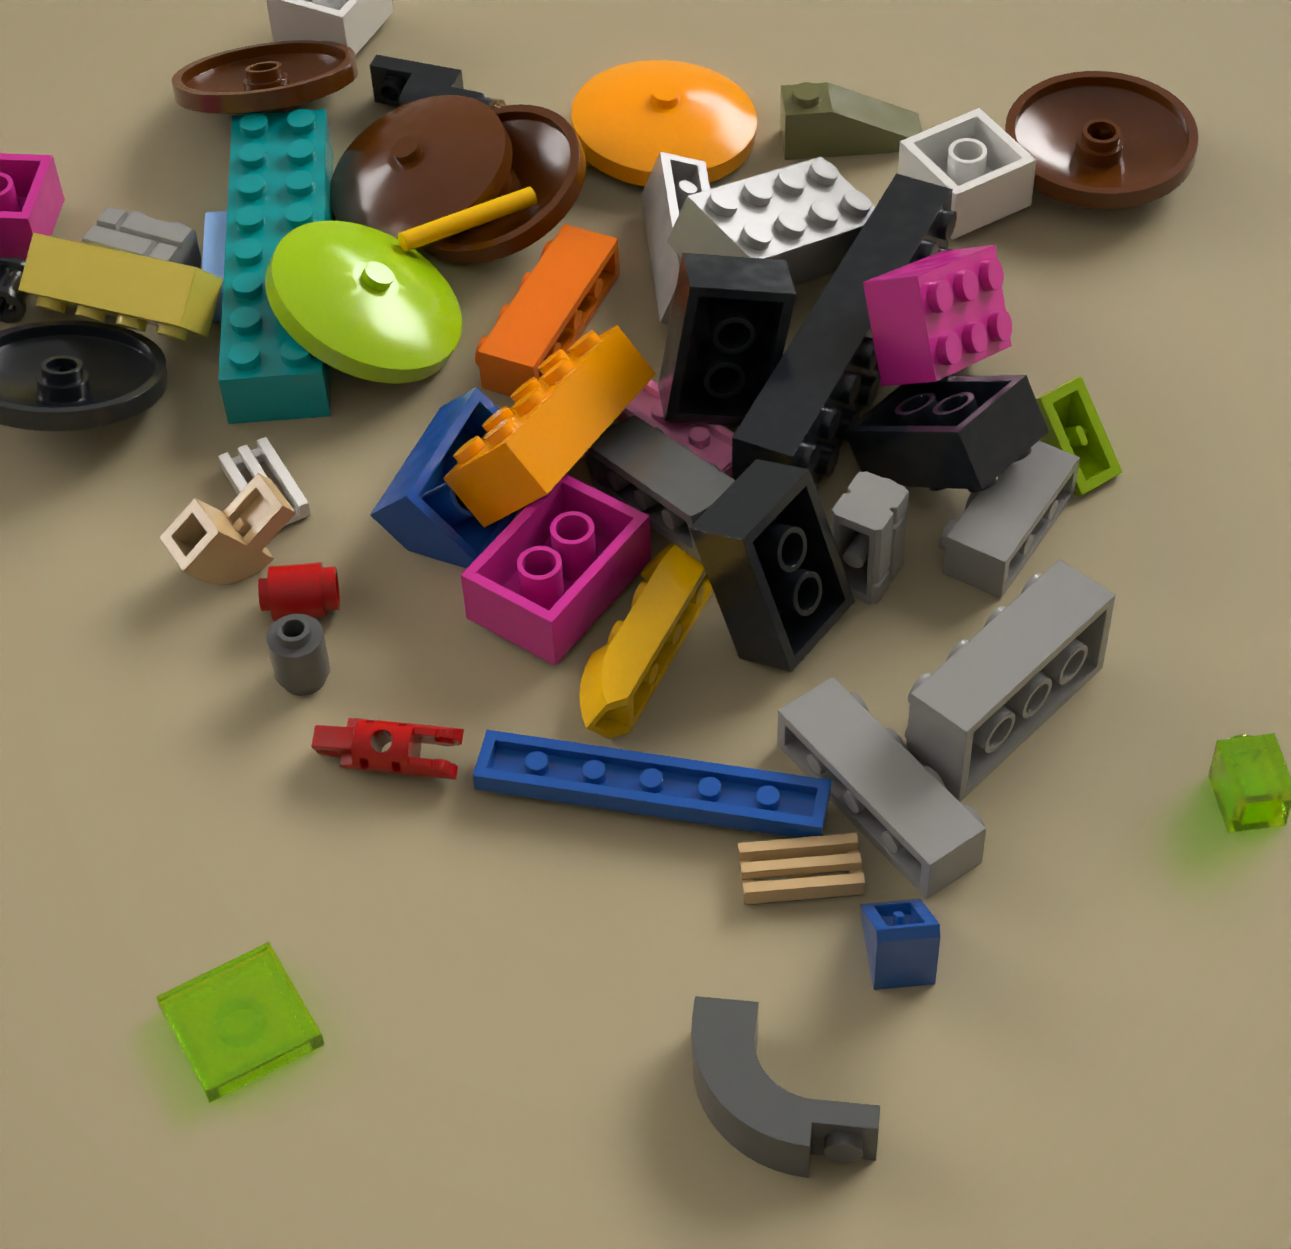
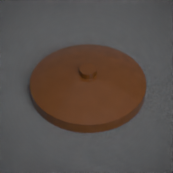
[172,40,358,115]
[1005,71,1199,209]
[330,95,513,250]
[423,104,586,264]

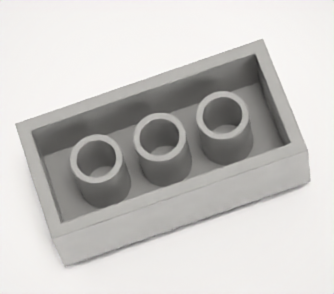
[666,157,875,286]
[905,559,1116,802]

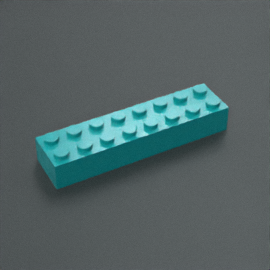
[218,109,333,424]

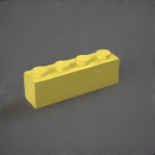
[18,233,223,341]

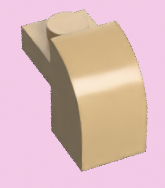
[159,473,296,585]

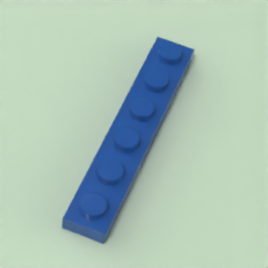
[473,730,832,838]

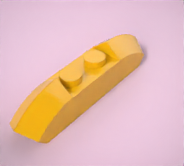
[579,543,713,739]

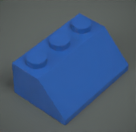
[370,387,518,569]

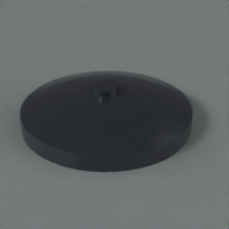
[0,320,167,431]

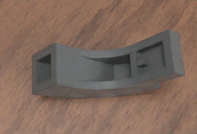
[691,996,880,1178]

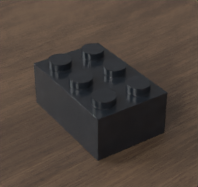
[658,253,796,426]
[844,375,1049,492]
[689,459,855,672]

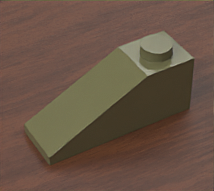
[780,82,922,160]

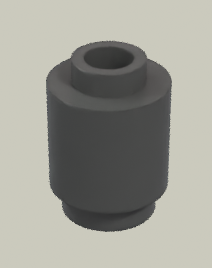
[266,614,330,696]

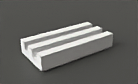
[218,437,311,526]

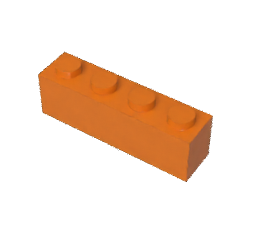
[475,224,620,396]

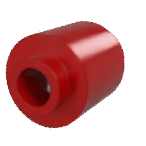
[258,562,340,621]

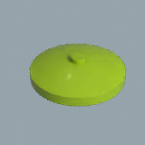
[265,221,462,384]

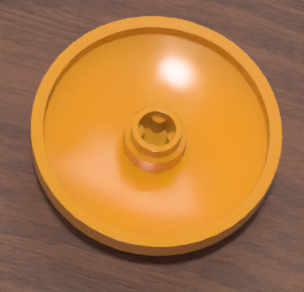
[571,60,757,186]

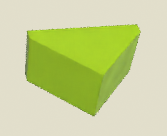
[1036,376,1123,496]

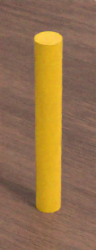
[398,186,537,252]

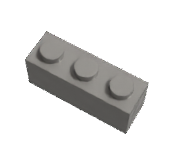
[940,441,1080,598]

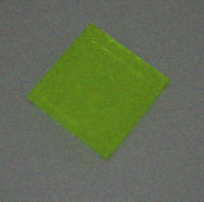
[156,942,325,1103]

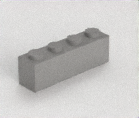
[641,151,710,324]
[777,677,986,899]

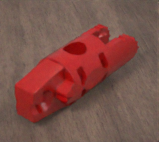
[311,718,464,780]

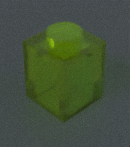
[1208,733,1291,833]

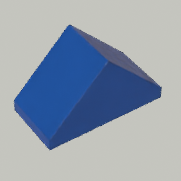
[860,899,941,990]

